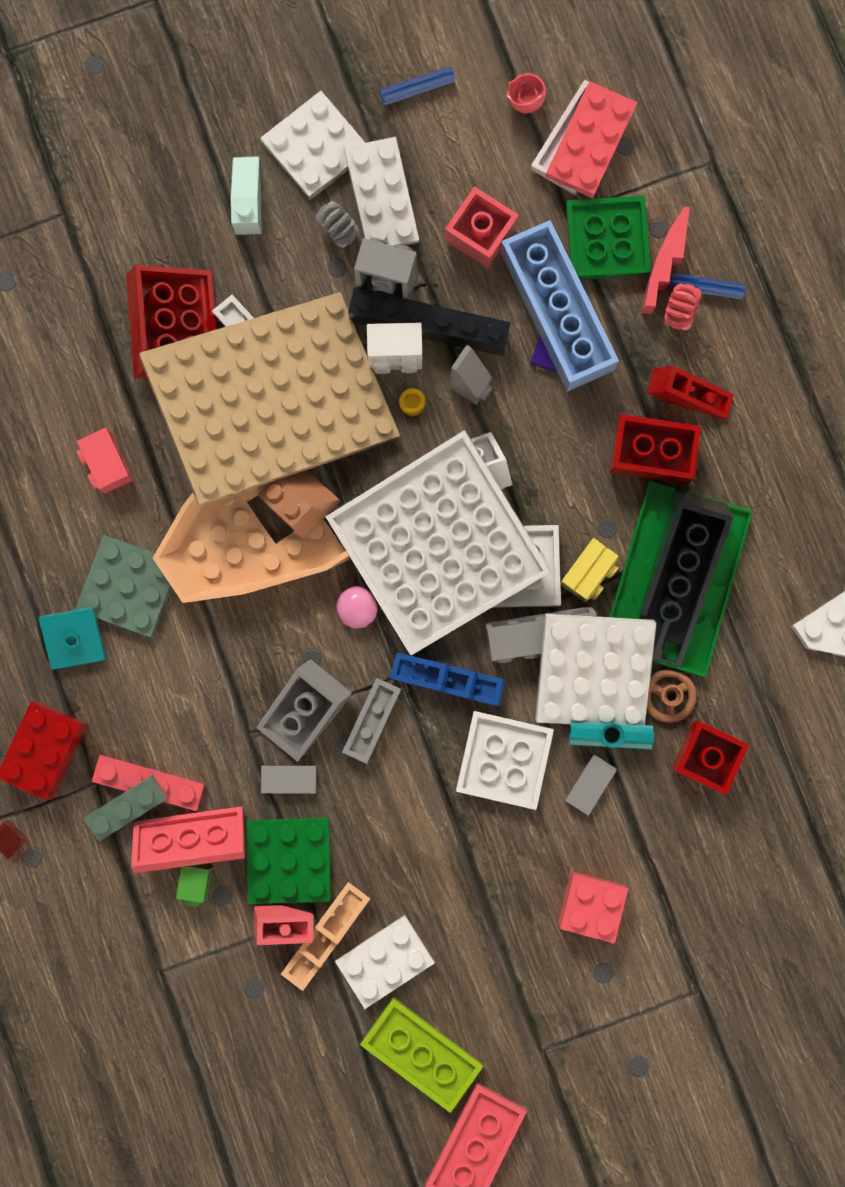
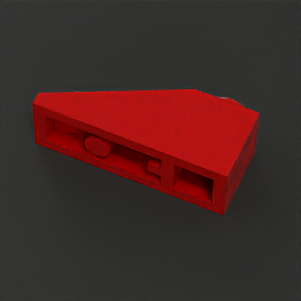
[647,365,734,420]

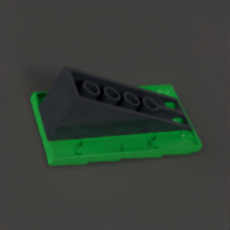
[609,479,753,677]

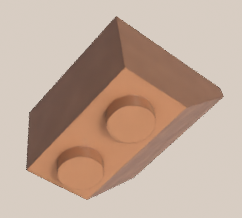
[258,470,341,540]

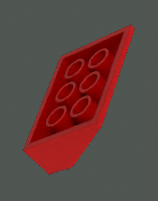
[126,265,217,379]

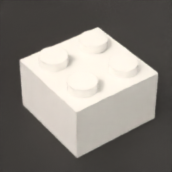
[367,323,422,374]

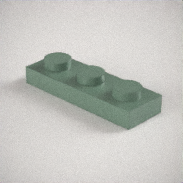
[84,774,168,841]

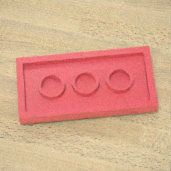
[545,81,637,198]
[131,807,245,873]
[425,1082,527,1187]

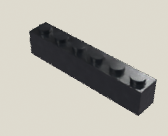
[348,287,511,356]

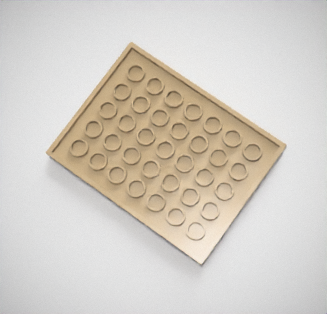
[139,292,400,507]

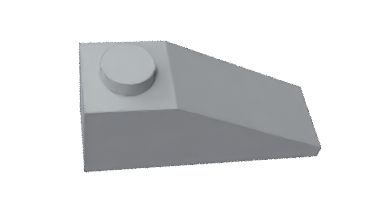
[450,345,493,405]

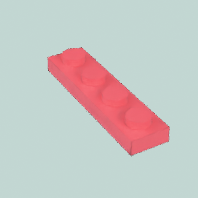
[92,755,206,811]

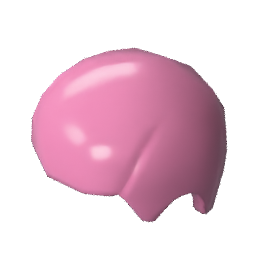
[336,586,378,629]

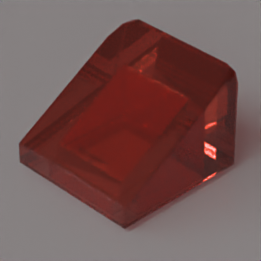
[0,820,28,859]

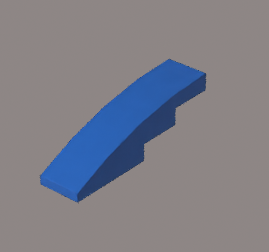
[390,653,506,707]

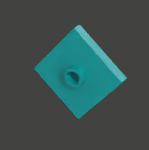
[39,606,106,670]

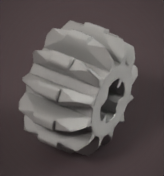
[316,201,359,248]

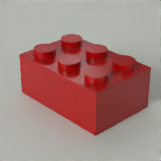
[609,414,701,485]
[0,701,88,800]

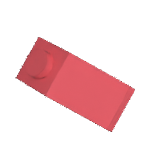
[253,905,313,945]

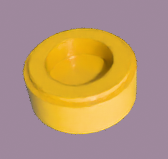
[399,388,426,416]

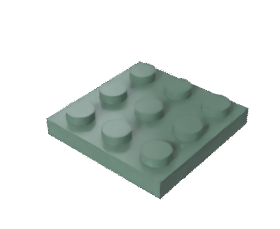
[75,535,171,638]

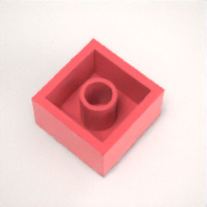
[444,186,519,268]
[557,871,628,944]

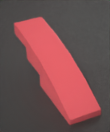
[641,207,690,314]

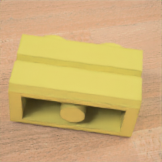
[560,538,619,603]

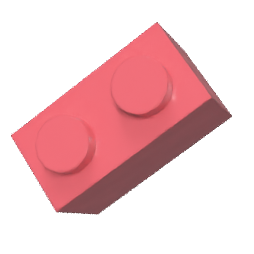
[77,428,134,494]

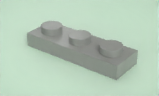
[342,678,401,764]

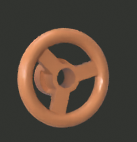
[646,669,697,723]

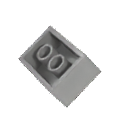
[354,238,417,300]

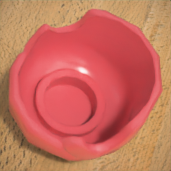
[506,73,546,114]

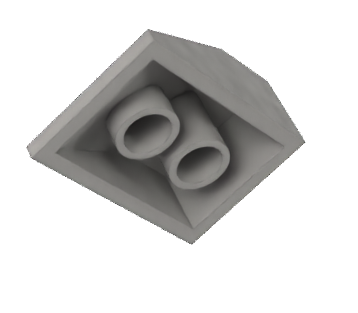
[256,659,352,762]

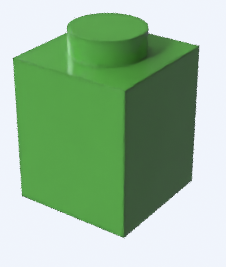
[176,865,213,907]

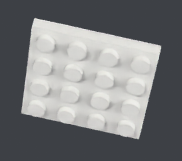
[535,614,656,725]

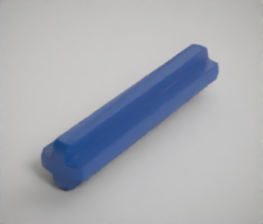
[380,67,455,105]
[667,273,746,299]

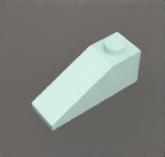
[231,157,262,235]

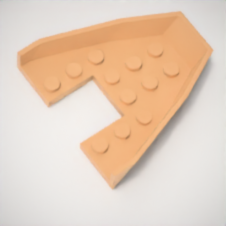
[153,482,351,603]

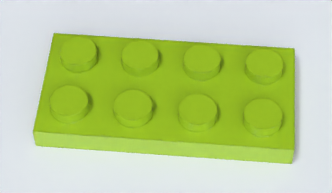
[360,997,483,1113]

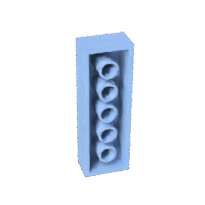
[500,220,619,392]

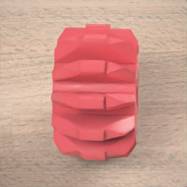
[664,283,702,331]

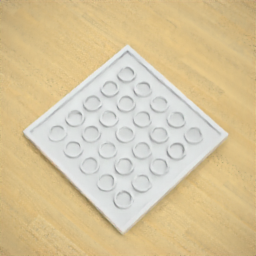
[326,430,551,655]

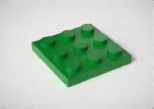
[566,196,651,279]
[247,817,331,904]

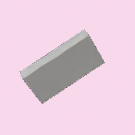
[564,754,617,816]
[261,766,317,794]

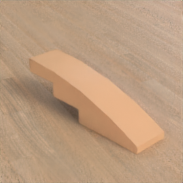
[281,882,370,991]

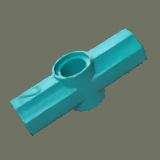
[569,721,654,750]

